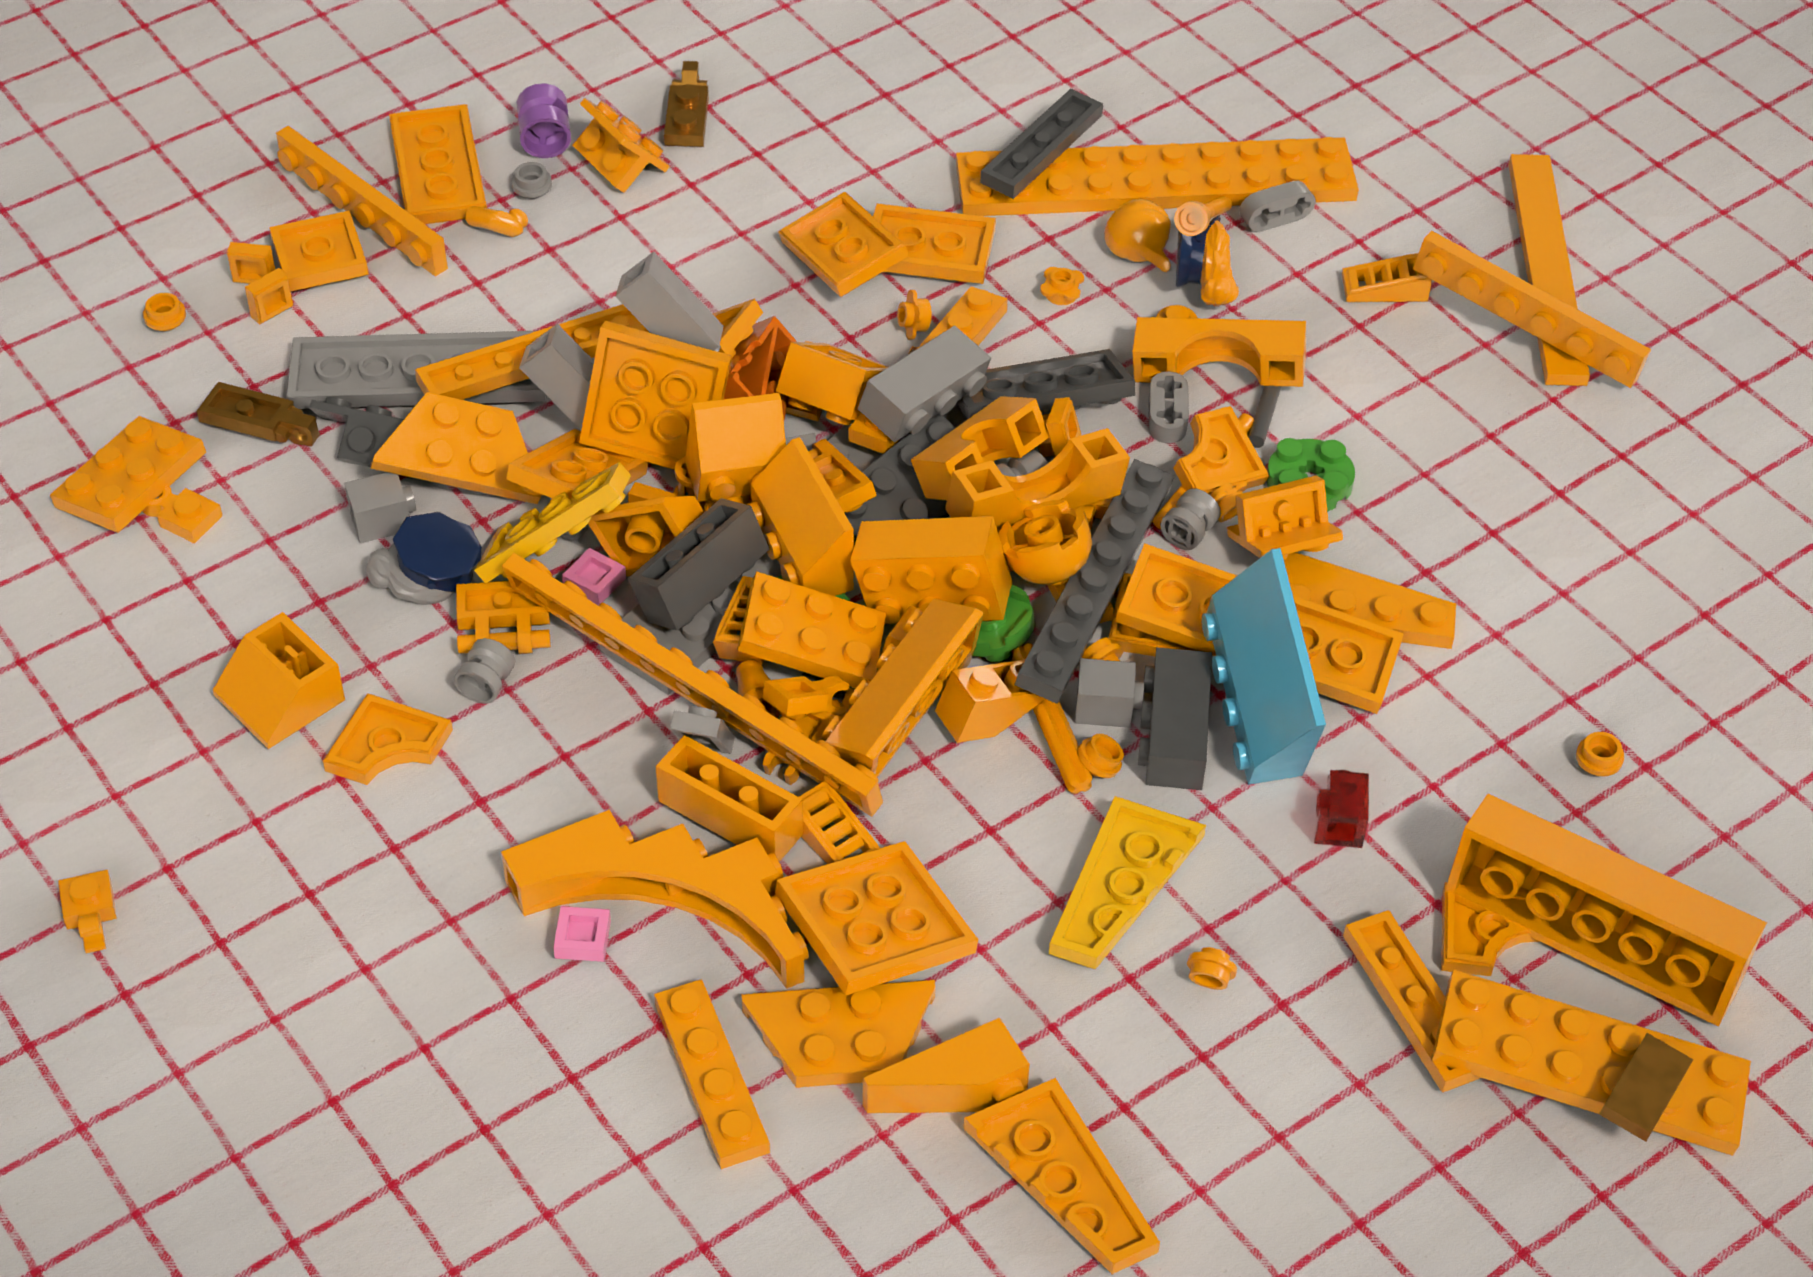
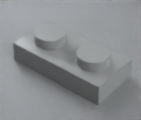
[670,706,735,754]

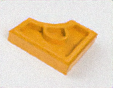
[1173,406,1269,495]
[323,693,453,785]
[1441,882,1541,976]

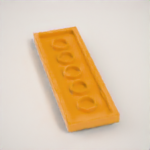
[1115,543,1404,714]
[1431,969,1751,1156]

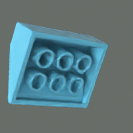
[1202,548,1326,785]

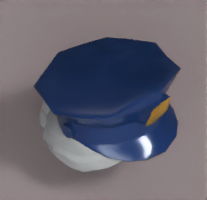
[366,512,482,605]

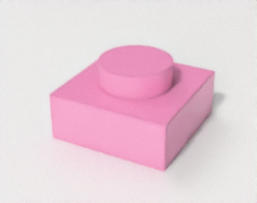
[562,547,626,605]
[553,906,611,962]

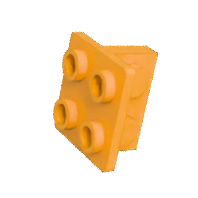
[572,97,670,193]
[1227,475,1343,560]

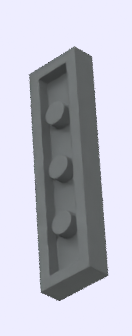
[980,88,1103,199]

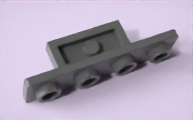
[309,397,408,468]

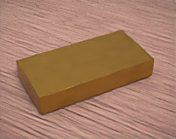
[1599,1033,1693,1142]

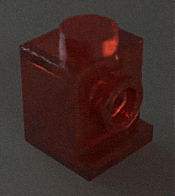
[1314,770,1369,848]

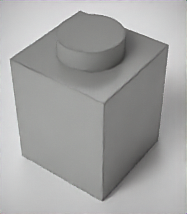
[344,472,416,543]
[1075,658,1144,728]

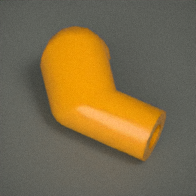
[466,206,528,237]

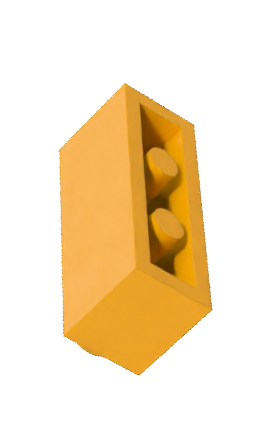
[656,735,803,862]

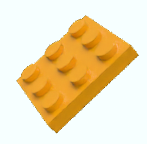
[579,320,733,469]
[775,841,979,995]

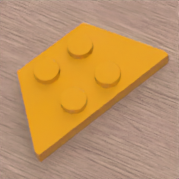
[370,392,541,504]
[742,980,936,1088]

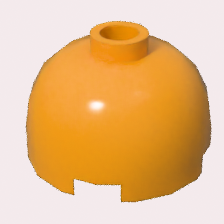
[999,500,1092,586]

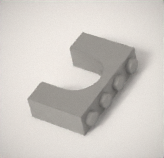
[519,252,724,430]

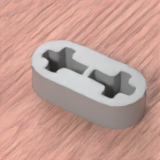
[1239,180,1316,232]
[1149,371,1189,444]

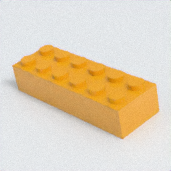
[1443,793,1767,1027]

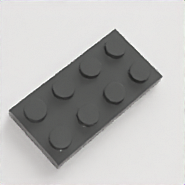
[956,349,1136,420]
[845,413,955,545]

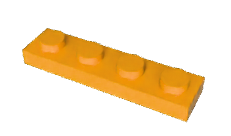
[1343,910,1481,1093]
[654,979,770,1169]

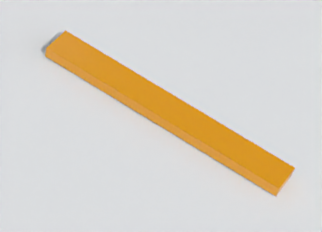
[1508,154,1590,386]

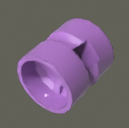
[516,83,571,158]

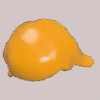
[1104,198,1171,272]

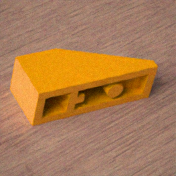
[863,1017,1030,1113]

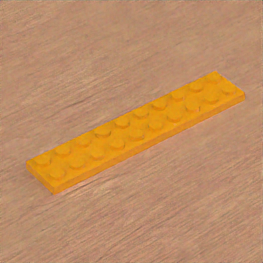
[956,137,1359,216]

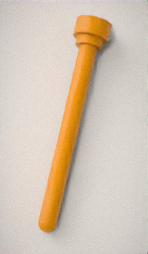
[1174,196,1232,236]

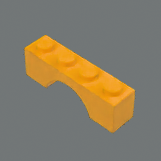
[1132,317,1306,387]
[945,428,1130,531]

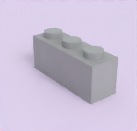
[858,325,991,442]

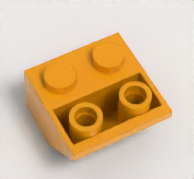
[213,612,345,749]

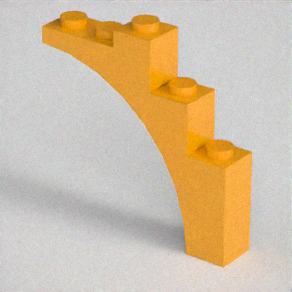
[501,809,809,989]

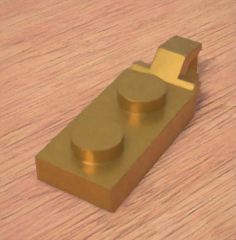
[664,61,709,147]
[196,382,320,446]

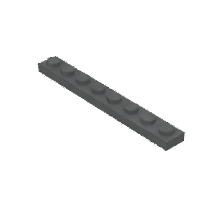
[1015,459,1174,704]

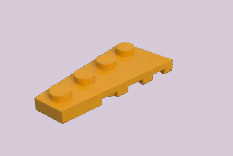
[1284,552,1456,649]
[963,1078,1160,1274]

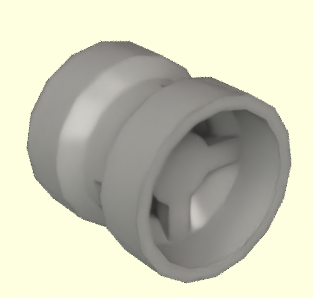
[1160,489,1221,550]
[454,638,516,704]

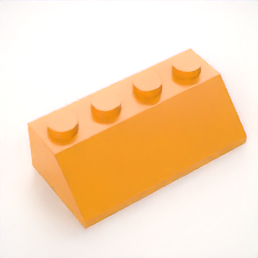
[821,599,984,778]

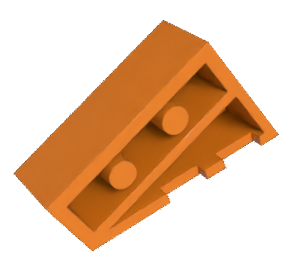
[724,315,797,420]

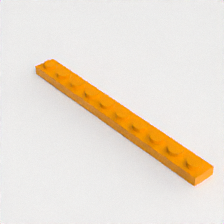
[502,553,883,817]

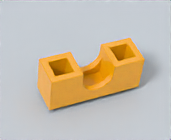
[911,396,1049,500]

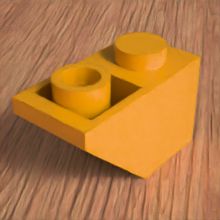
[935,659,1045,743]

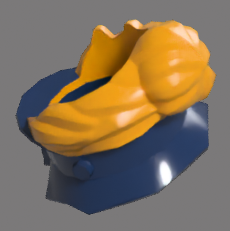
[1176,215,1239,307]

